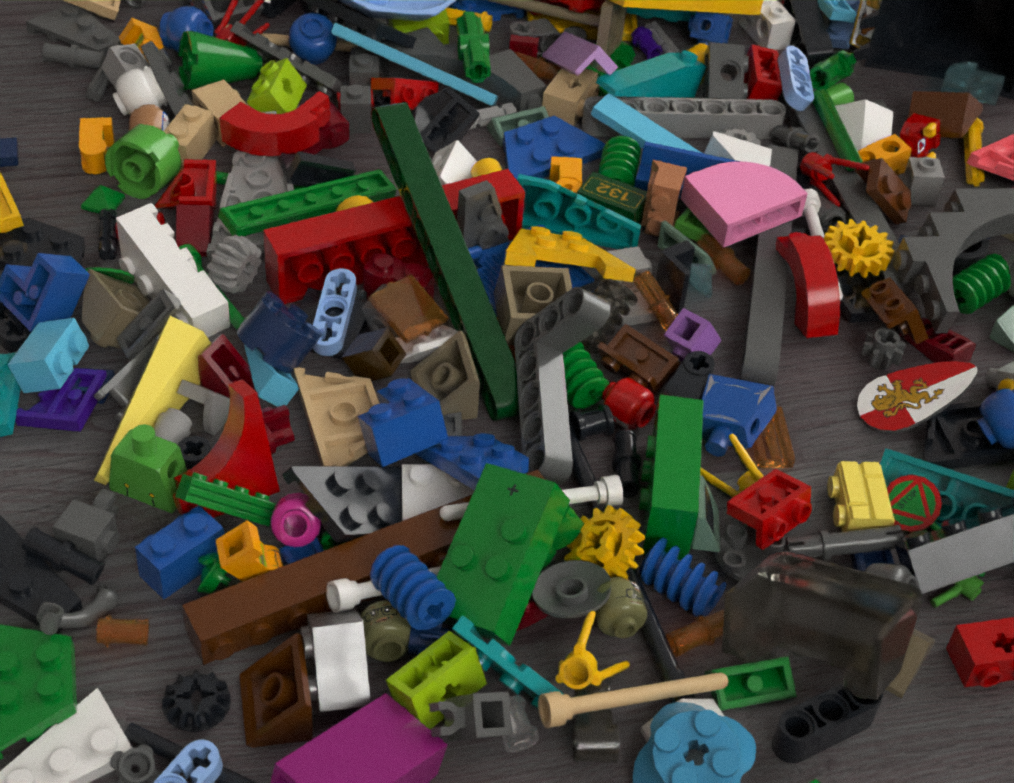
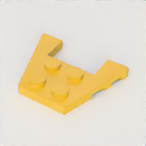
[504,226,636,282]

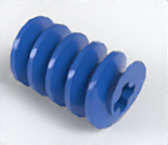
[639,537,727,619]
[370,545,456,630]

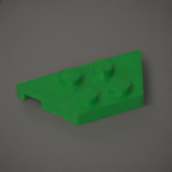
[0,624,77,760]

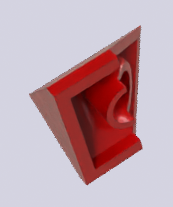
[154,159,216,210]

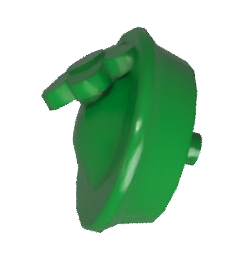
[197,552,231,594]

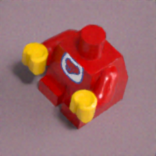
[898,113,940,158]

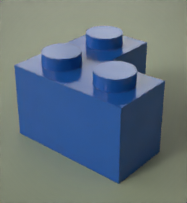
[0,253,90,332]
[358,378,448,467]

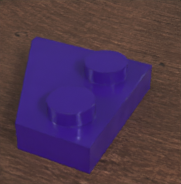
[15,368,107,432]

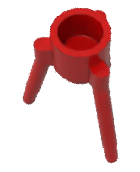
[214,0,270,46]
[800,152,870,207]

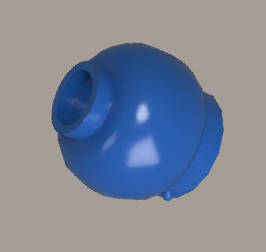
[159,6,214,53]
[289,13,337,65]
[976,389,1014,449]

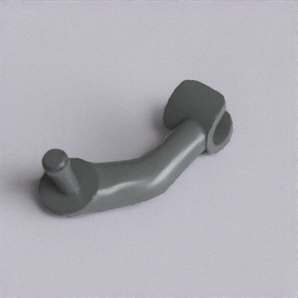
[36,584,119,635]

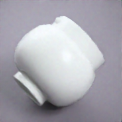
[112,66,168,116]

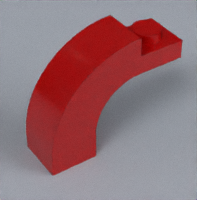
[219,91,330,156]
[776,232,840,338]

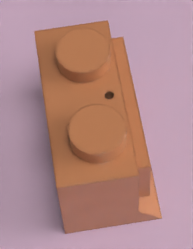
[642,160,687,237]

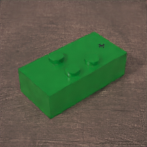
[638,394,704,560]
[437,463,570,646]

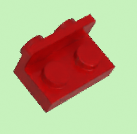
[371,78,439,110]
[727,468,812,550]

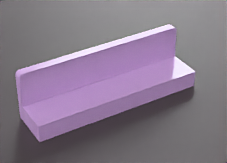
[542,31,618,76]

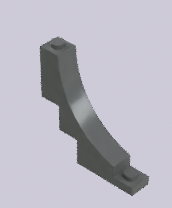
[351,27,547,113]

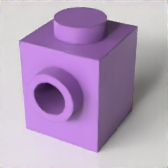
[664,308,722,362]

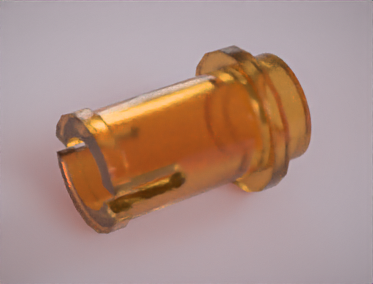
[97,614,149,648]

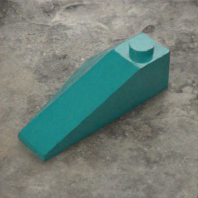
[596,50,707,98]
[517,174,641,249]
[880,448,1014,528]

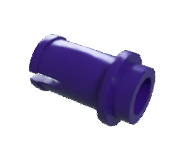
[631,27,663,60]

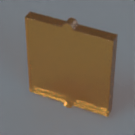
[368,274,449,344]

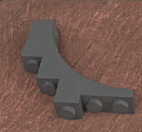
[892,188,1014,334]

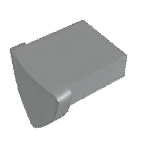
[177,379,230,435]

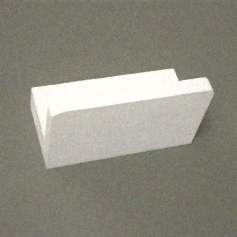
[432,140,477,185]

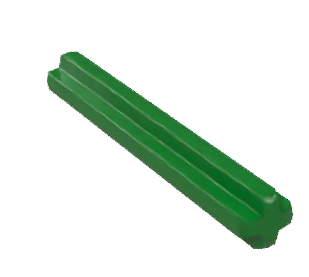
[812,89,863,172]

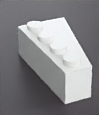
[116,203,230,338]

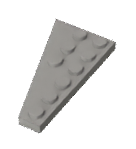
[206,111,294,261]

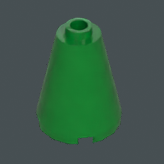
[178,30,262,90]

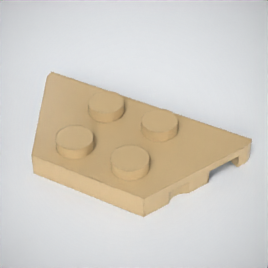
[293,367,379,467]

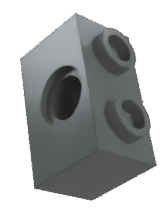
[703,42,749,99]

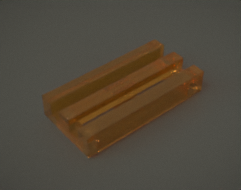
[753,407,796,468]

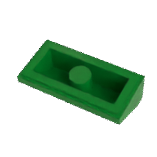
[704,657,797,711]

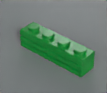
[175,472,276,526]

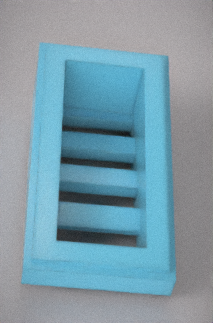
[244,344,299,407]

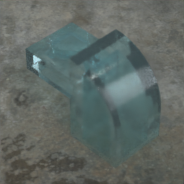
[940,62,1005,106]

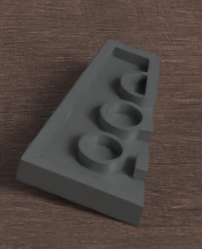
[230,21,345,98]

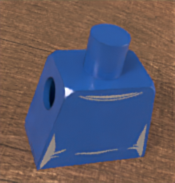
[702,374,777,457]

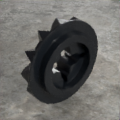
[162,669,231,732]

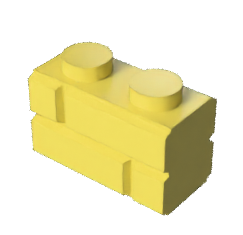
[827,461,895,532]

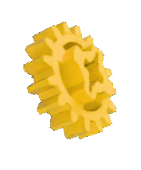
[824,219,895,278]
[564,505,645,579]

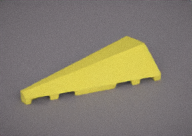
[94,316,211,486]

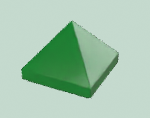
[81,185,125,214]

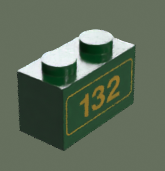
[577,172,647,224]

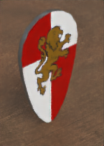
[857,361,978,434]

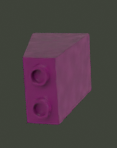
[270,693,448,783]

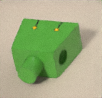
[109,424,187,514]

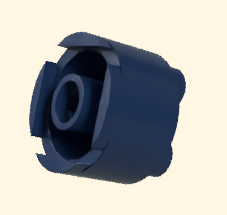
[236,291,323,373]

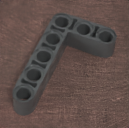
[514,287,610,485]

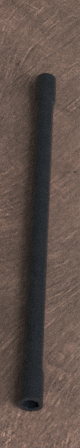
[569,420,696,703]

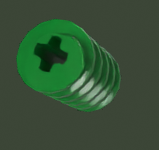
[598,136,641,186]
[952,254,1011,315]
[563,342,609,409]

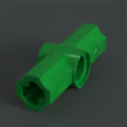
[456,11,491,83]
[810,50,857,91]

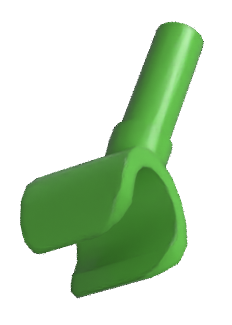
[930,576,984,608]

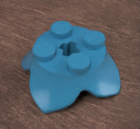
[633,702,756,783]

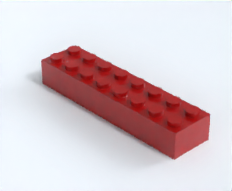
[263,169,525,305]

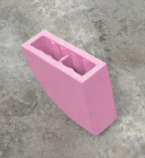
[681,161,808,248]

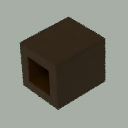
[342,327,406,381]

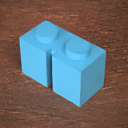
[8,318,89,393]

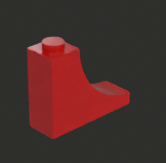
[173,379,280,518]

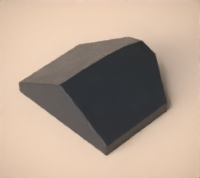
[412,87,480,154]

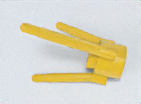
[700,434,764,498]
[555,611,630,689]

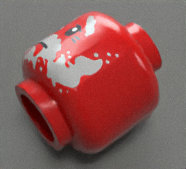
[602,378,656,430]

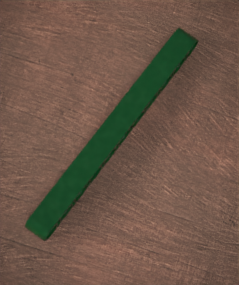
[371,102,519,421]

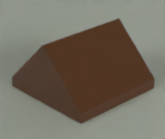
[908,91,983,138]
[239,633,313,748]

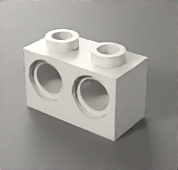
[739,0,796,50]

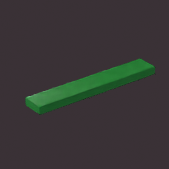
[218,169,397,237]

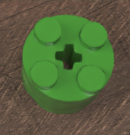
[105,124,181,199]

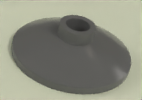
[532,560,611,618]

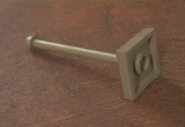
[486,0,627,56]

